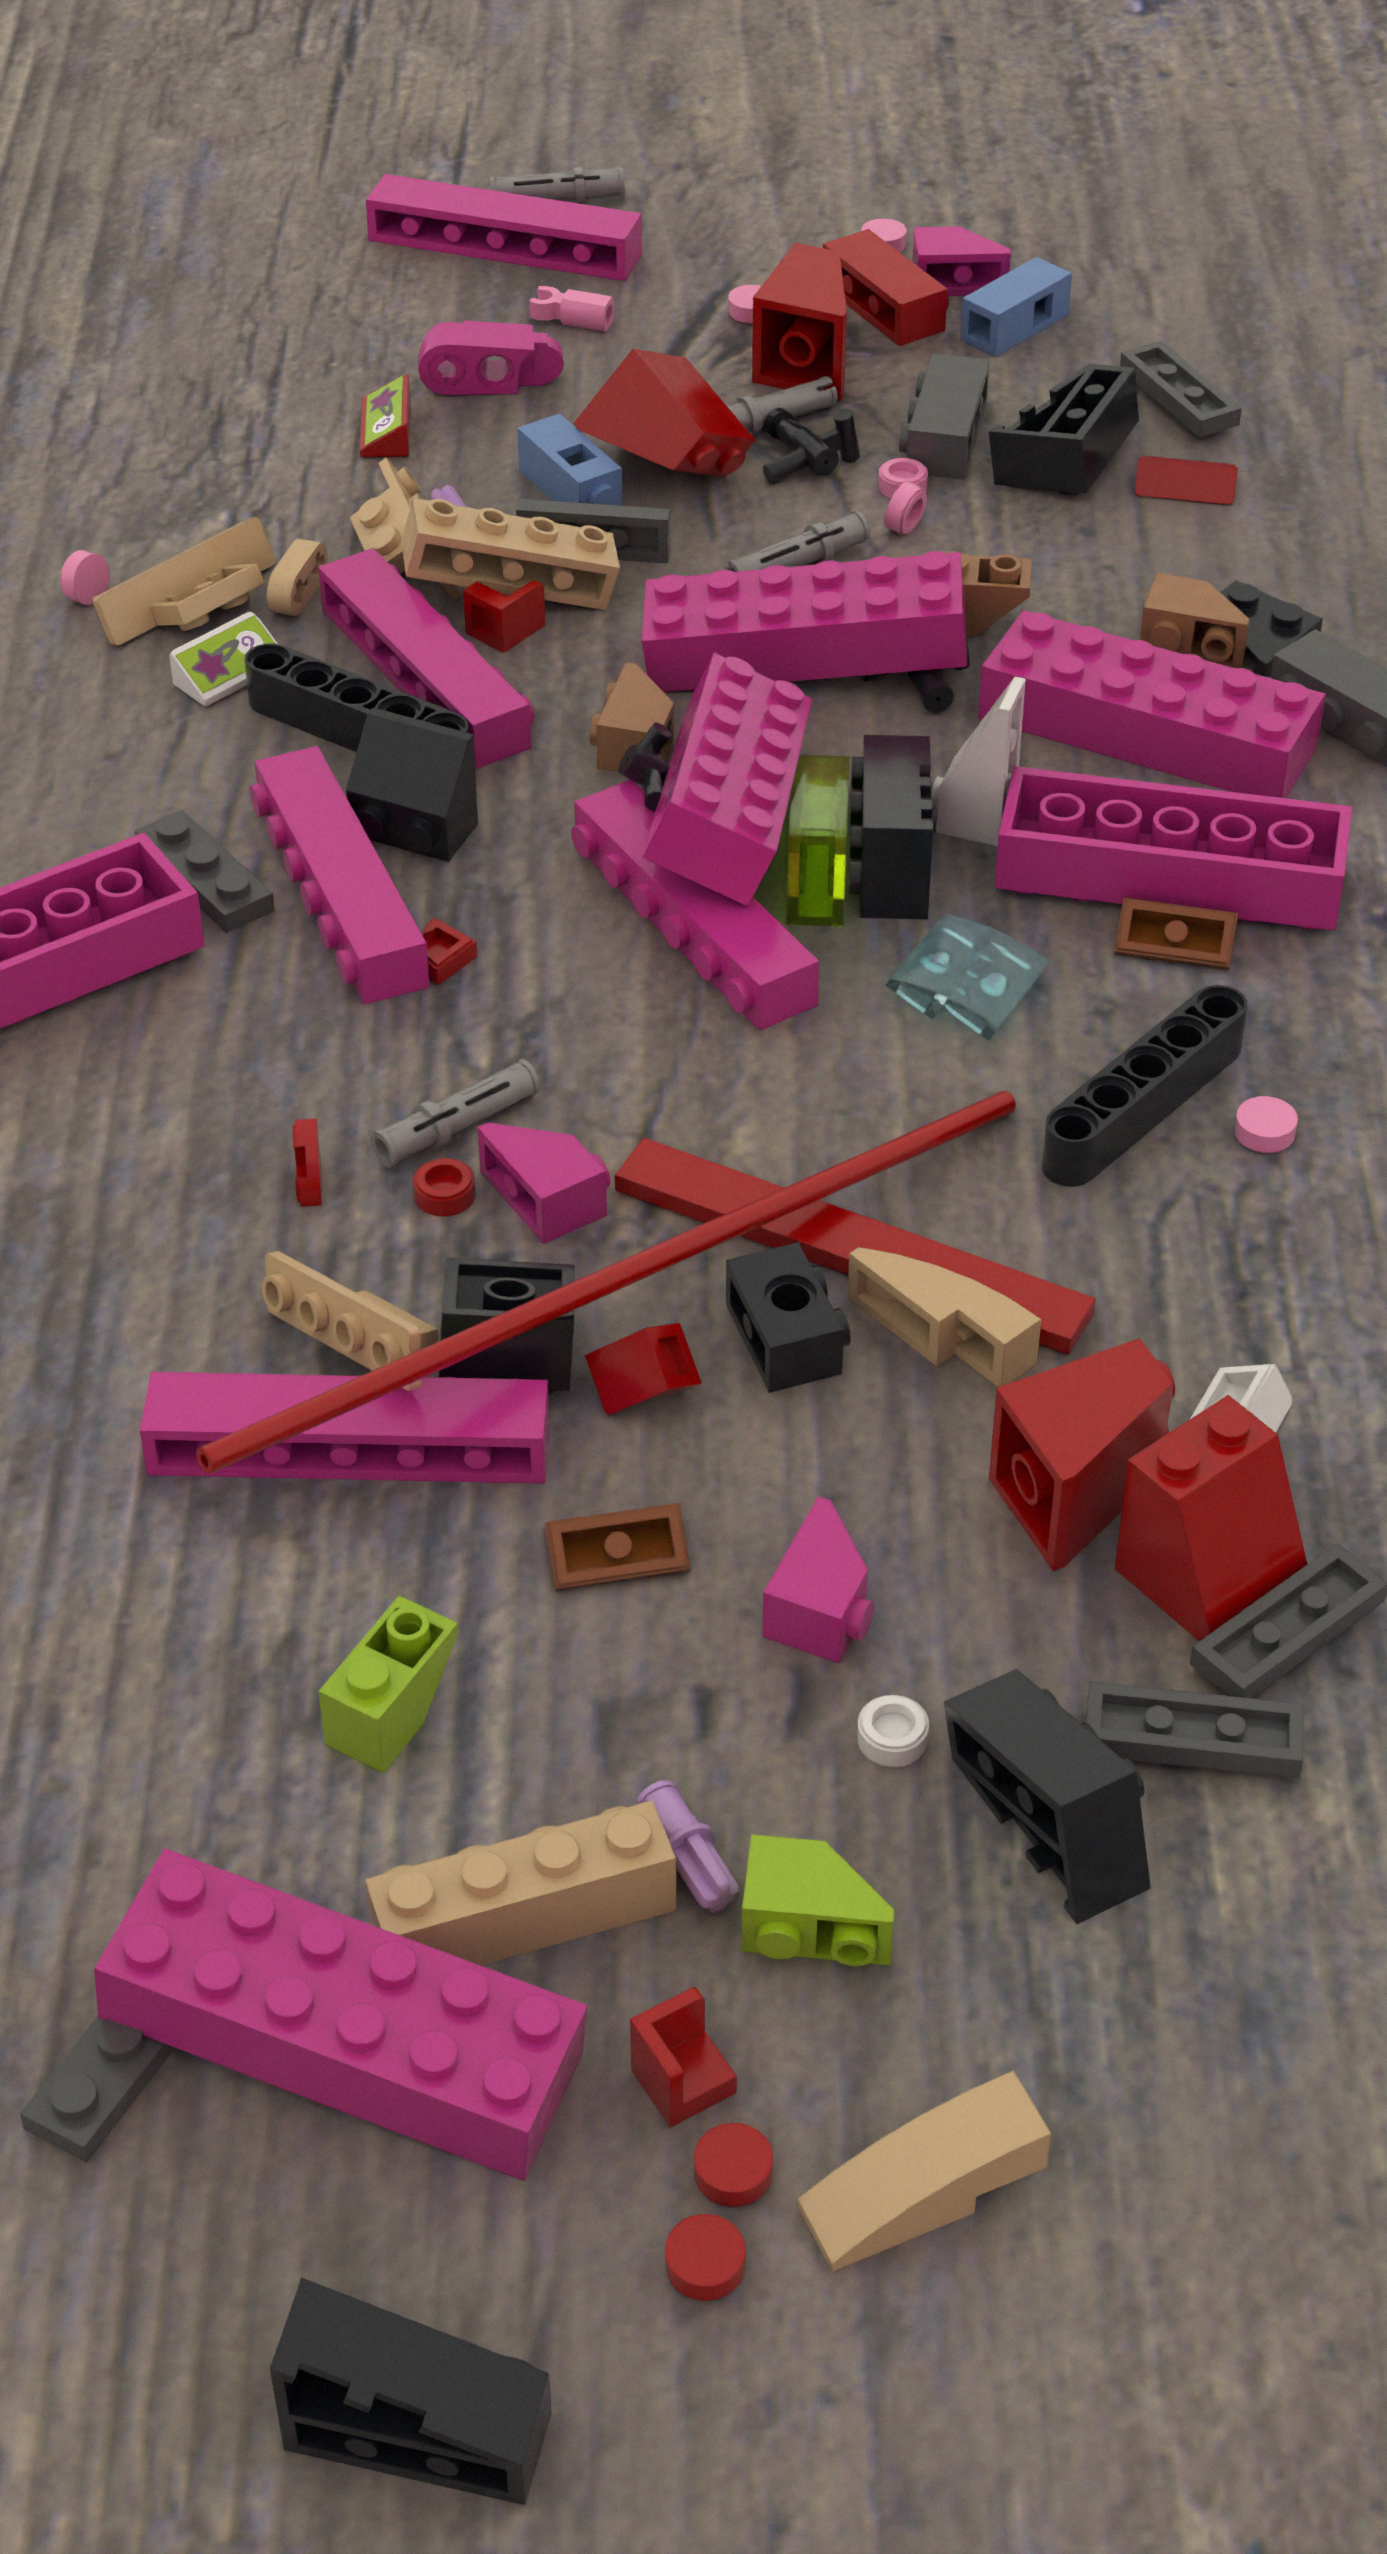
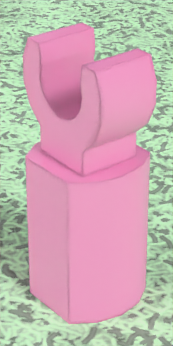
[529,286,614,332]

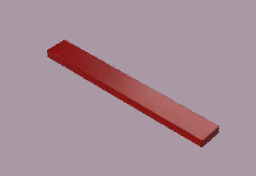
[615,1138,1096,1355]

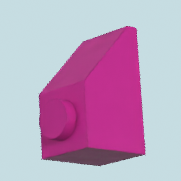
[912,226,1011,296]
[477,1123,611,1244]
[762,1496,874,1663]

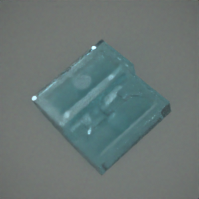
[886,914,1050,1041]

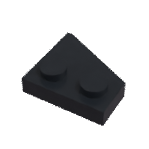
[1220,580,1323,678]

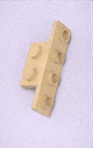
[349,457,463,600]
[93,517,276,645]
[262,1251,438,1391]

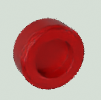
[413,1158,476,1217]
[694,2123,773,2207]
[665,2214,746,2301]

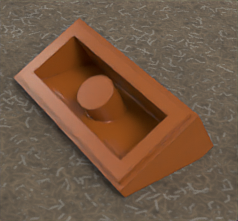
[1114,897,1238,970]
[543,1503,691,1591]

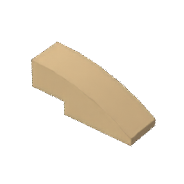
[848,1247,1041,1387]
[797,2070,1051,2272]

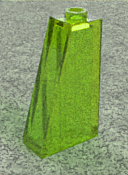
[787,755,850,927]

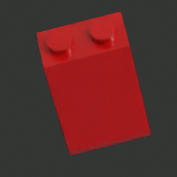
[752,243,847,402]
[573,349,756,477]
[989,1338,1175,1571]
[1114,1395,1307,1641]

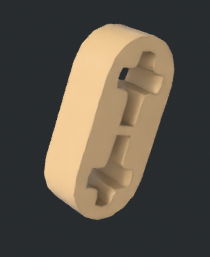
[267,538,327,616]

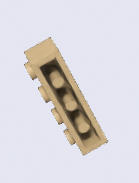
[401,498,620,610]
[365,1800,677,1965]

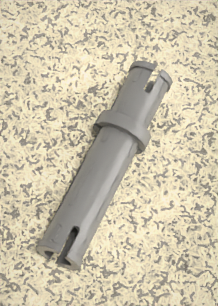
[489,167,625,204]
[727,376,837,435]
[725,510,870,572]
[371,1059,540,1168]

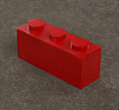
[823,229,949,346]

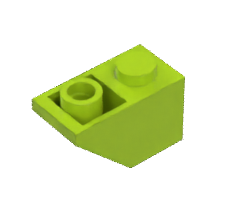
[318,1595,459,1773]
[741,1834,895,1966]

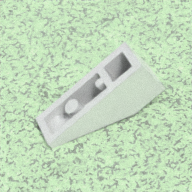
[931,677,1026,846]

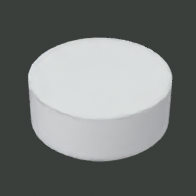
[857,1695,929,1767]

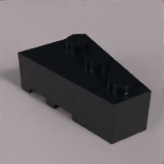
[989,364,1139,495]
[944,1669,1151,1924]
[270,2277,552,2505]

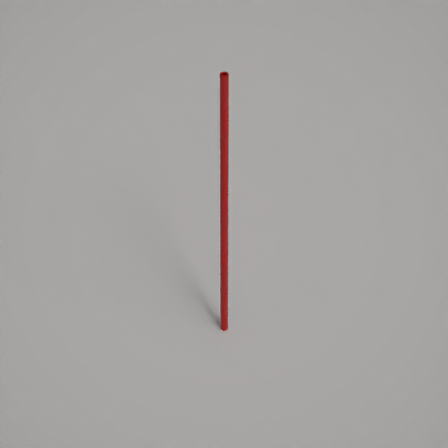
[196,1091,1016,1474]

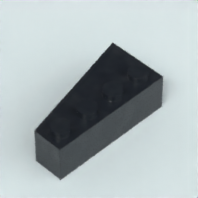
[849,735,933,920]

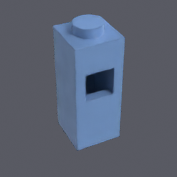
[960,257,1072,357]
[517,413,623,506]

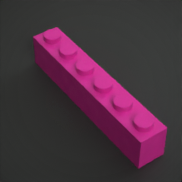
[366,174,642,281]
[318,548,534,769]
[249,746,430,1005]
[571,780,819,1031]
[140,1372,550,1484]

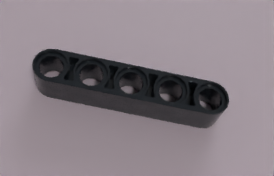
[244,643,469,752]
[1042,985,1247,1187]

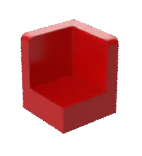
[463,580,545,653]
[585,1323,702,1415]
[630,1987,737,2128]

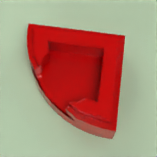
[422,918,477,985]
[292,1118,322,1207]

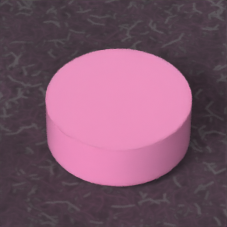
[861,218,907,252]
[728,285,761,324]
[878,458,928,499]
[884,481,927,535]
[60,550,110,605]
[1234,1096,1298,1153]

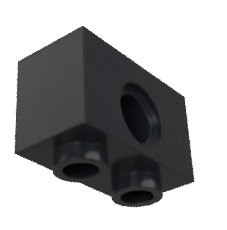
[726,1242,851,1393]

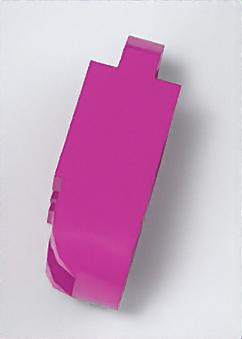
[418,320,564,395]

